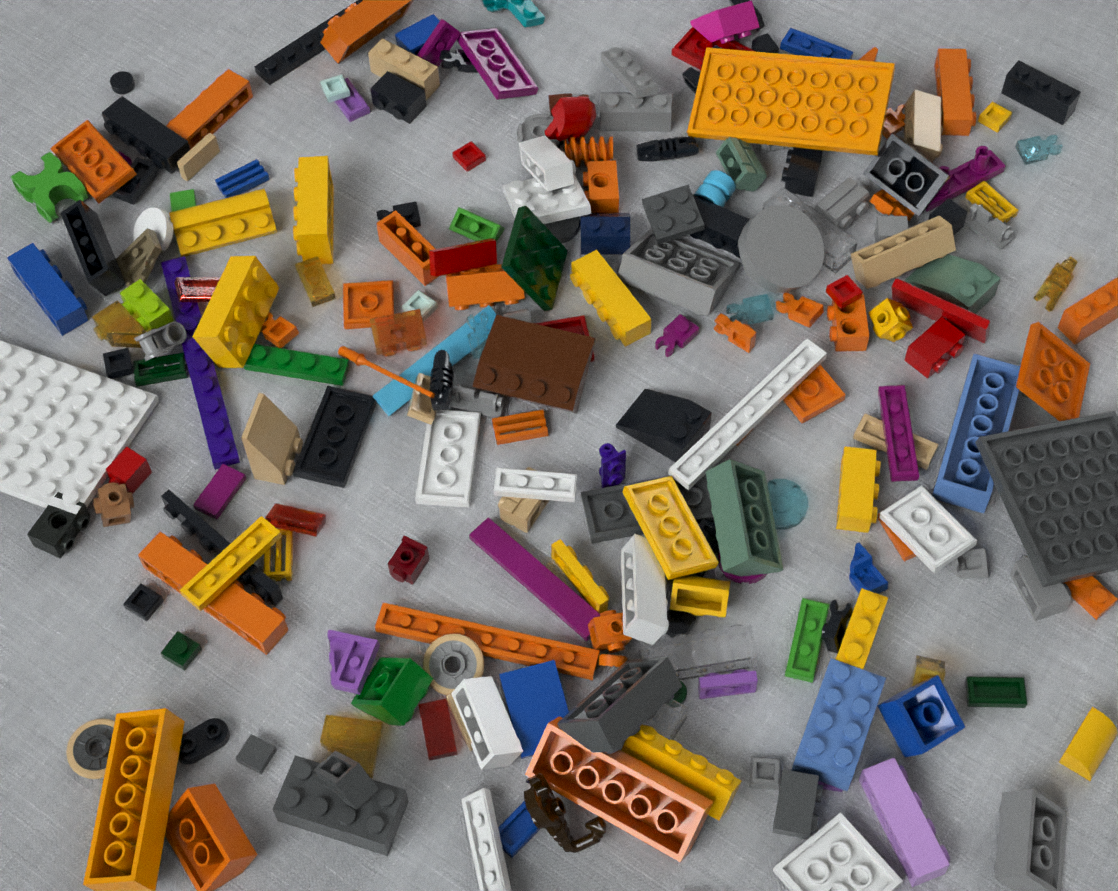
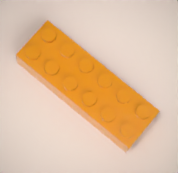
[83,708,185,891]

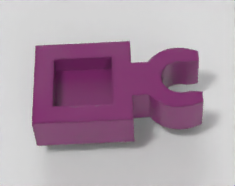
[655,314,699,357]

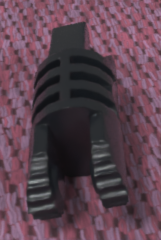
[636,136,699,161]
[429,349,454,411]

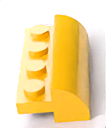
[169,188,277,257]

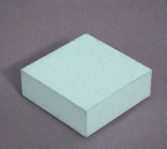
[320,74,350,103]
[402,290,438,324]

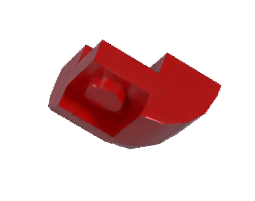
[544,96,597,143]

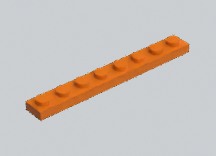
[375,603,600,680]

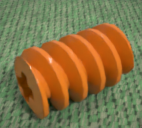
[565,136,613,167]

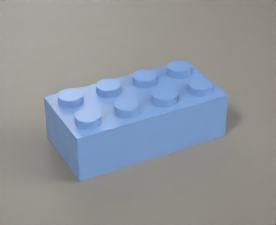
[791,658,886,792]

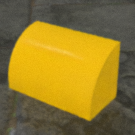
[1059,707,1118,781]

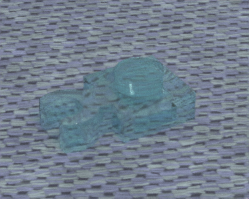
[1015,135,1063,165]
[726,294,774,325]
[467,312,491,359]

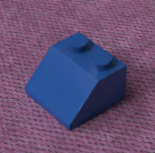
[877,675,966,758]

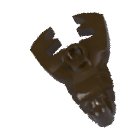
[524,773,606,853]

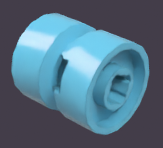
[694,170,736,207]

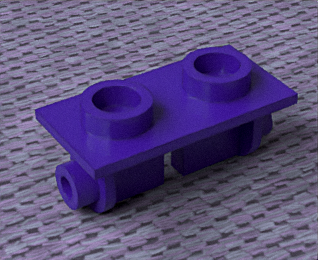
[599,443,626,488]

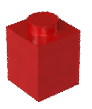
[105,446,152,494]

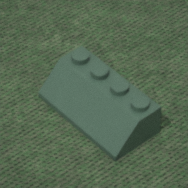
[706,459,784,577]

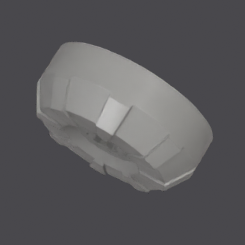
[738,205,824,293]

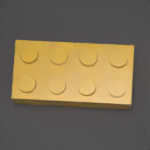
[293,156,334,265]
[192,256,280,368]

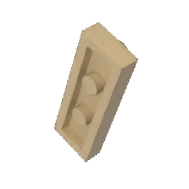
[853,414,939,470]

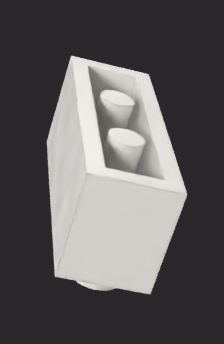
[519,136,576,192]
[451,676,523,770]

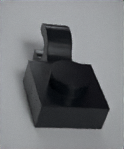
[822,600,853,653]

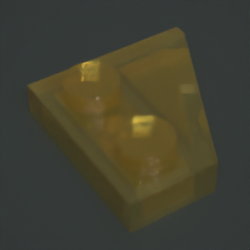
[320,715,383,778]

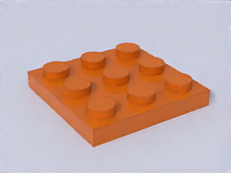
[1016,321,1090,421]

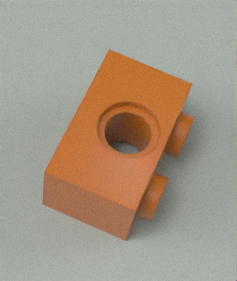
[583,160,619,213]

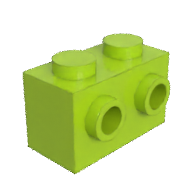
[120,279,174,332]

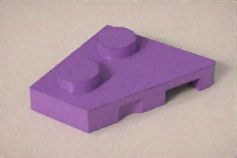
[327,630,380,695]

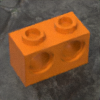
[827,294,869,352]

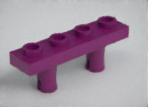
[925,146,1006,212]

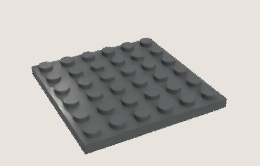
[975,411,1118,587]

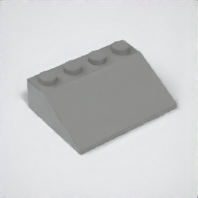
[618,229,740,316]

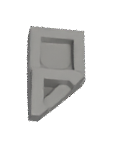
[946,548,989,579]

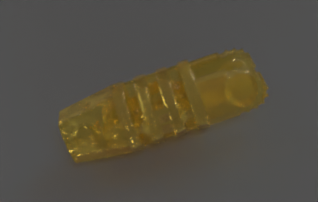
[1033,256,1078,312]

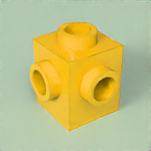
[868,298,913,342]

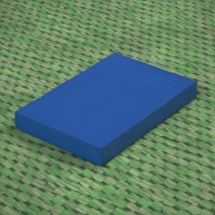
[499,660,569,759]

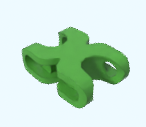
[10,152,89,223]

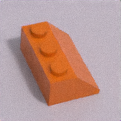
[446,264,525,310]
[165,783,258,891]

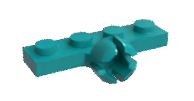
[482,0,545,28]

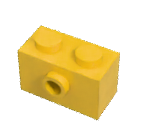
[670,575,731,618]

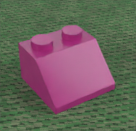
[690,1,759,44]

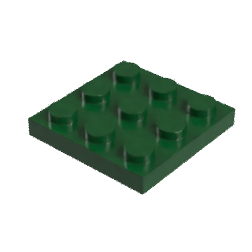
[501,206,568,311]

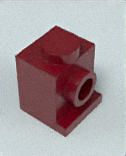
[387,535,430,585]

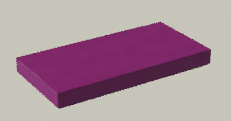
[457,28,538,100]

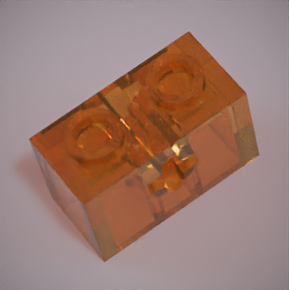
[370,309,427,356]

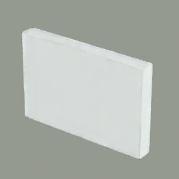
[879,485,977,573]

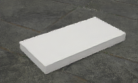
[415,410,481,508]

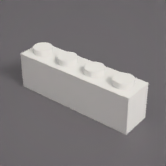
[621,534,669,645]

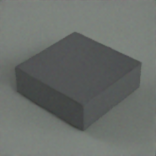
[235,734,277,774]

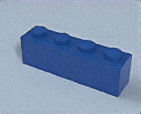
[7,243,88,336]

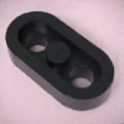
[178,718,230,764]

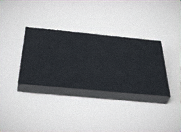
[293,386,377,488]

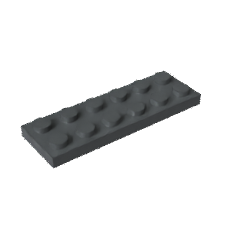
[581,474,714,544]

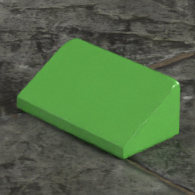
[449,207,505,242]

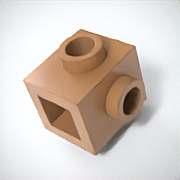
[93,483,134,527]

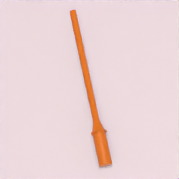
[338,346,435,398]

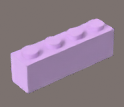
[859,758,950,887]

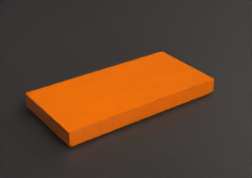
[50,120,137,204]

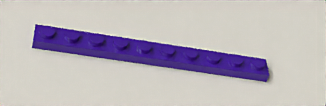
[161,256,240,470]

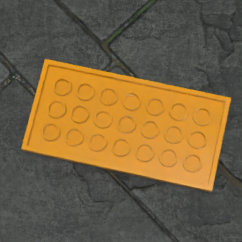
[687,47,895,156]

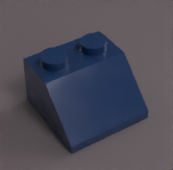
[581,213,630,255]

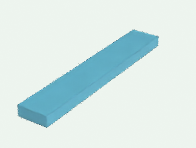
[372,305,497,417]

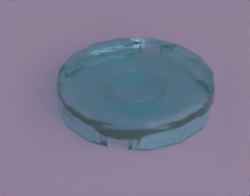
[767,479,808,530]

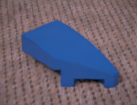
[849,542,888,594]

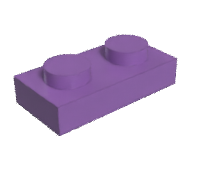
[698,669,758,699]

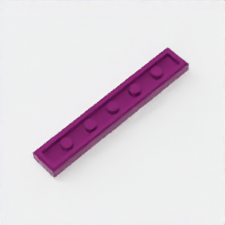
[469,517,600,641]

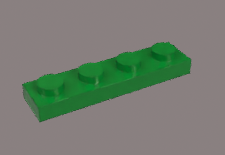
[244,344,350,386]

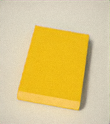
[622,476,719,580]

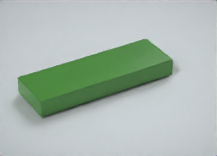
[785,598,830,683]

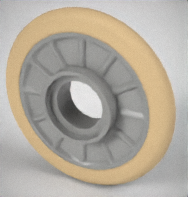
[423,634,484,696]

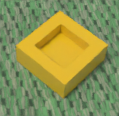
[978,101,1012,133]

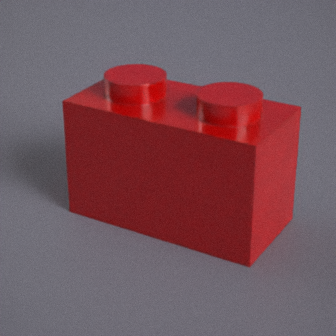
[904,317,966,379]

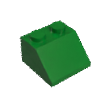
[351,657,434,726]

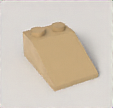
[241,393,303,485]

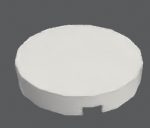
[133,208,173,251]

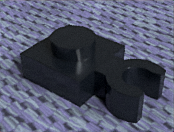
[439,49,478,73]
[376,202,421,227]

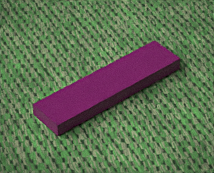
[878,385,919,482]

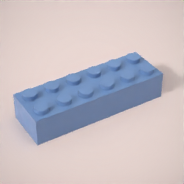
[932,354,1021,514]

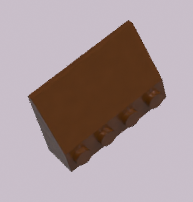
[472,315,596,414]

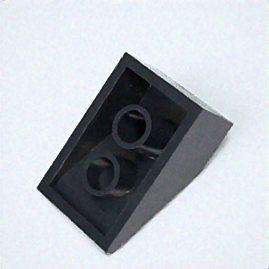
[863,134,950,217]
[616,389,712,463]

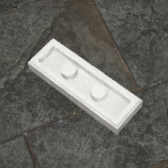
[494,468,578,502]

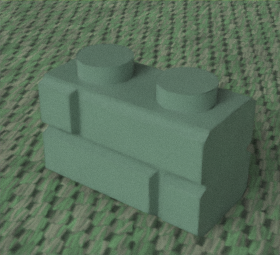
[716,137,767,192]

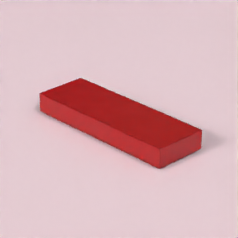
[429,239,497,277]

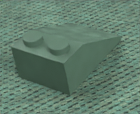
[905,254,1001,314]

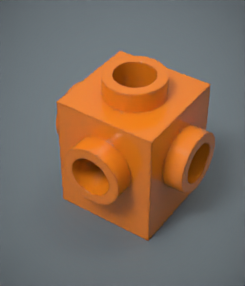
[588,610,632,653]

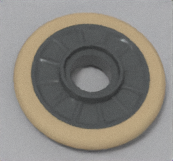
[66,719,115,779]

